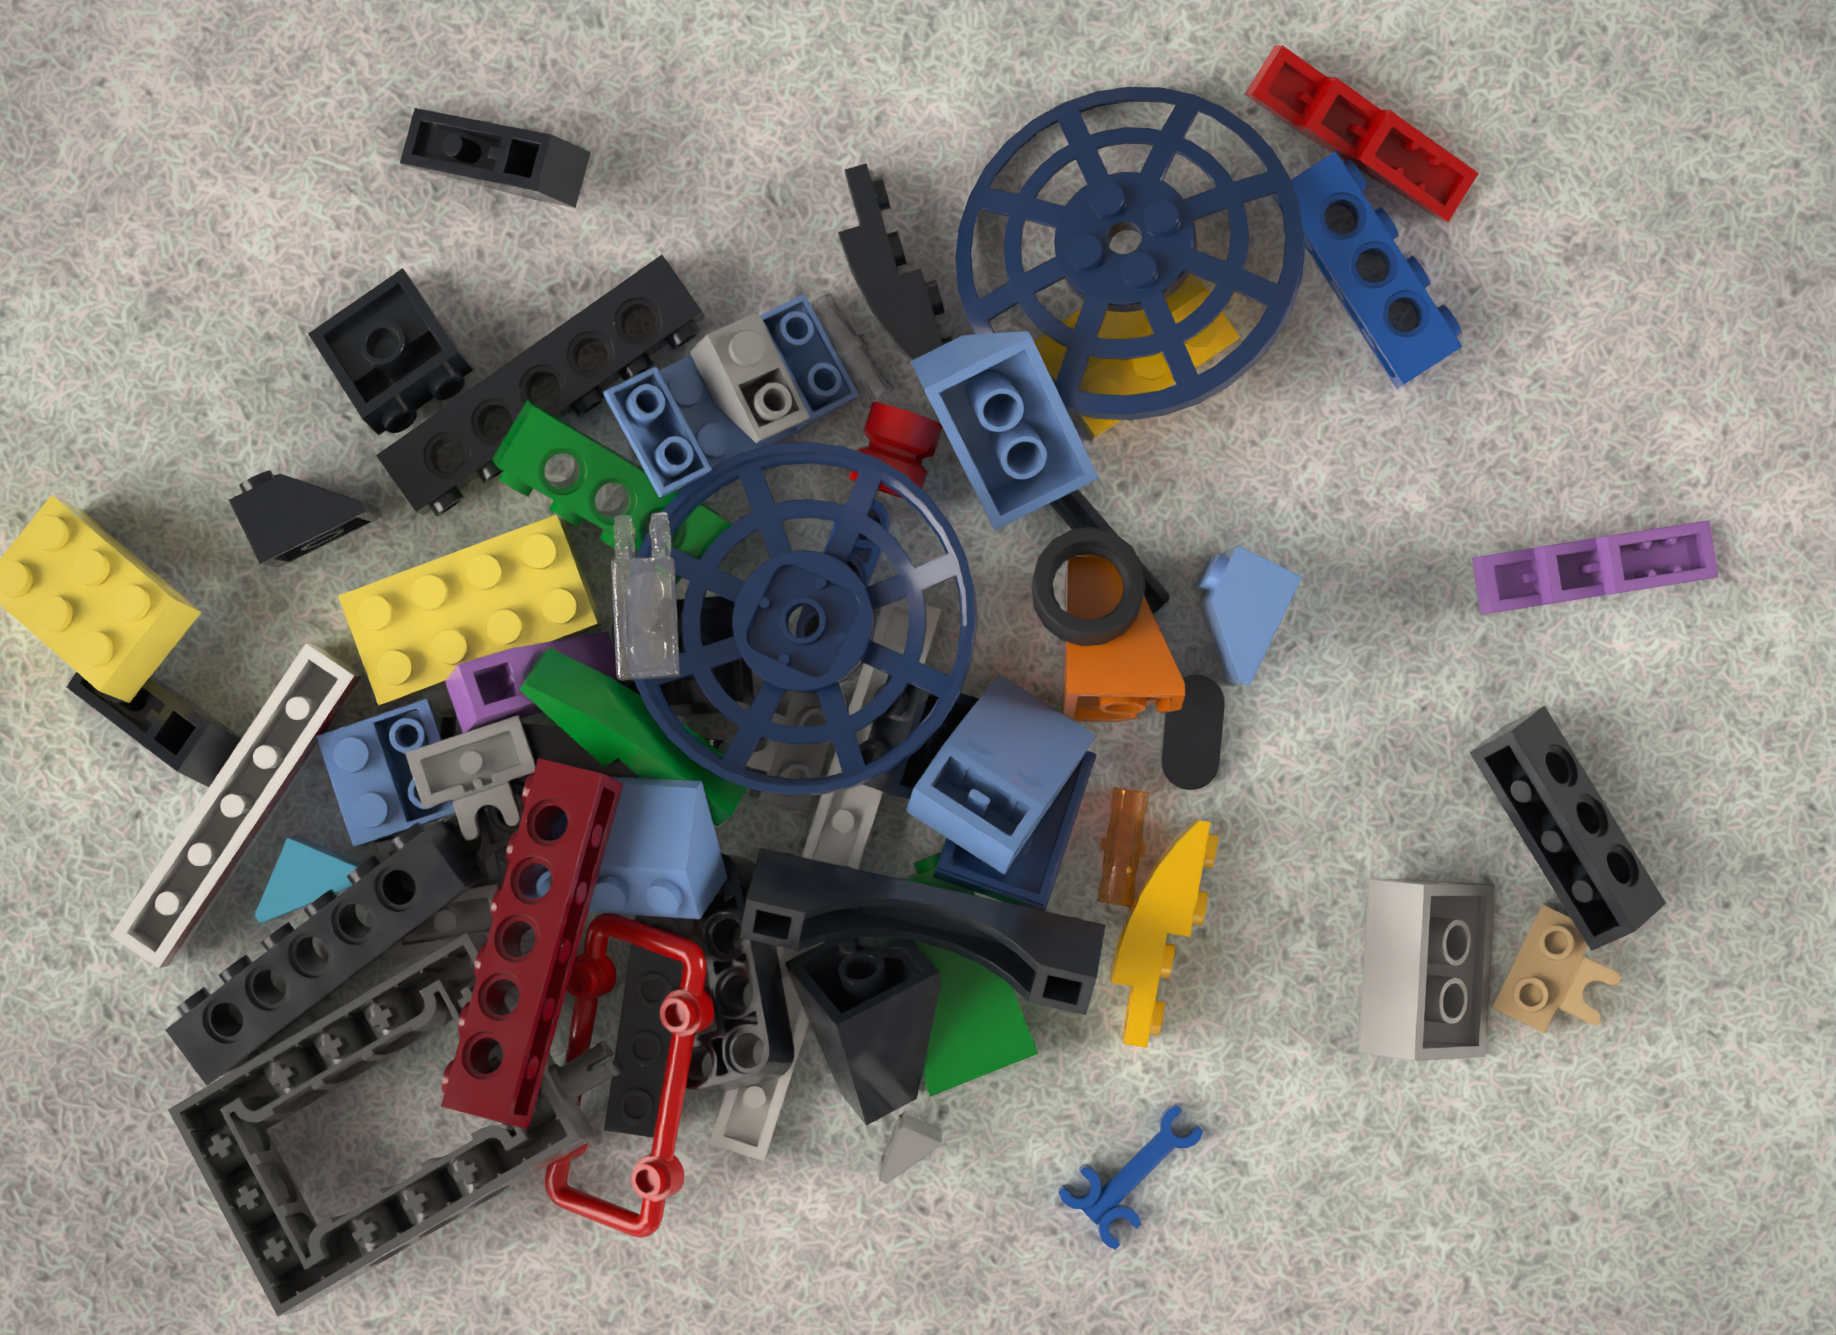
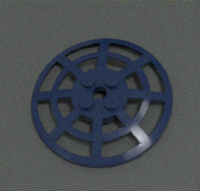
[955,87,1305,420]
[624,442,977,796]

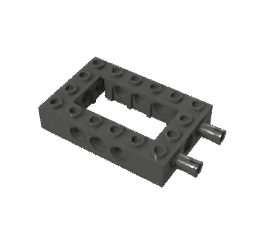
[168,933,621,1317]

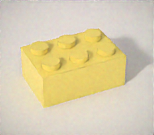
[0,495,202,703]

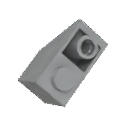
[690,312,810,443]

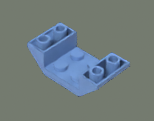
[603,294,860,497]

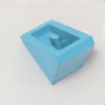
[255,835,363,924]

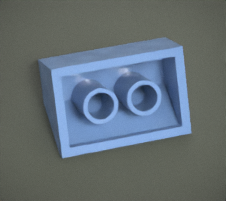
[910,331,1099,531]
[1195,545,1302,685]
[537,777,728,919]

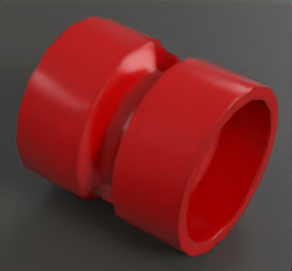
[847,402,943,499]

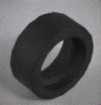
[1031,527,1146,646]

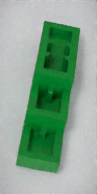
[519,647,747,826]

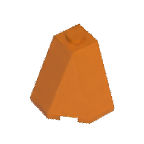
[1062,554,1185,722]

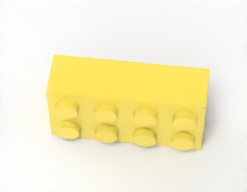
[338,514,603,705]

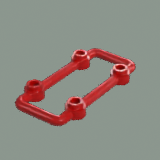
[545,913,714,1238]

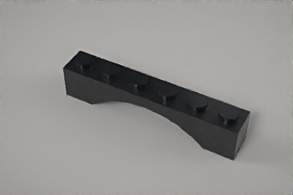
[740,848,1106,1015]

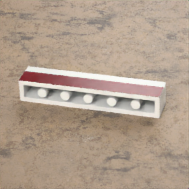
[110,643,366,969]

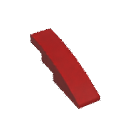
[1244,45,1479,222]

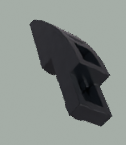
[838,163,953,361]

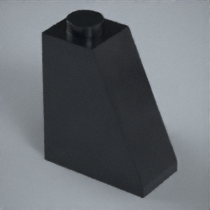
[785,937,942,1126]

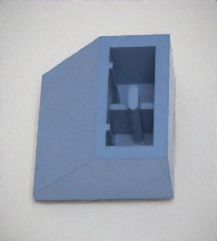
[316,699,455,847]

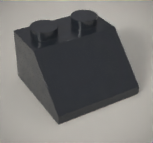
[229,470,383,567]

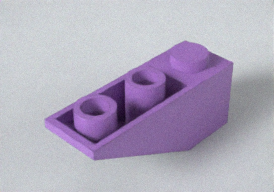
[445,632,623,733]

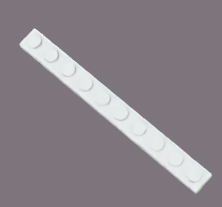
[709,598,942,1161]

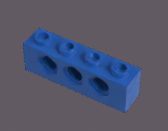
[1272,151,1462,389]

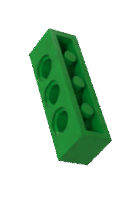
[492,400,732,585]

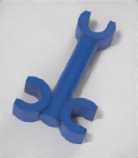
[1058,1104,1203,1250]

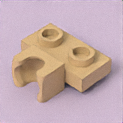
[1492,904,1622,1034]

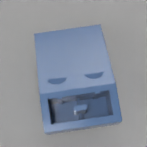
[906,674,1096,875]

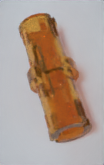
[1096,787,1150,907]

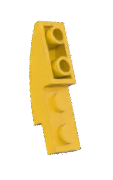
[1109,818,1218,1048]

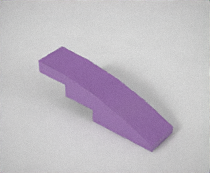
[1472,520,1718,615]

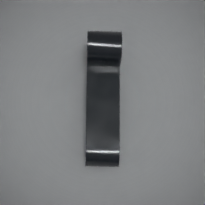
[686,853,794,1092]

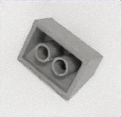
[1359,879,1495,1061]

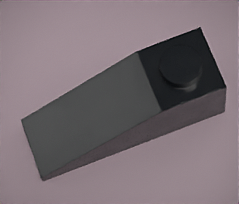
[400,108,591,208]
[66,672,242,787]

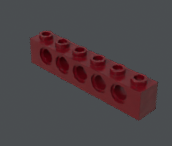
[441,758,624,1129]

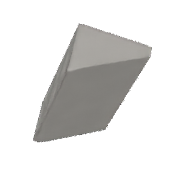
[877,1113,942,1184]

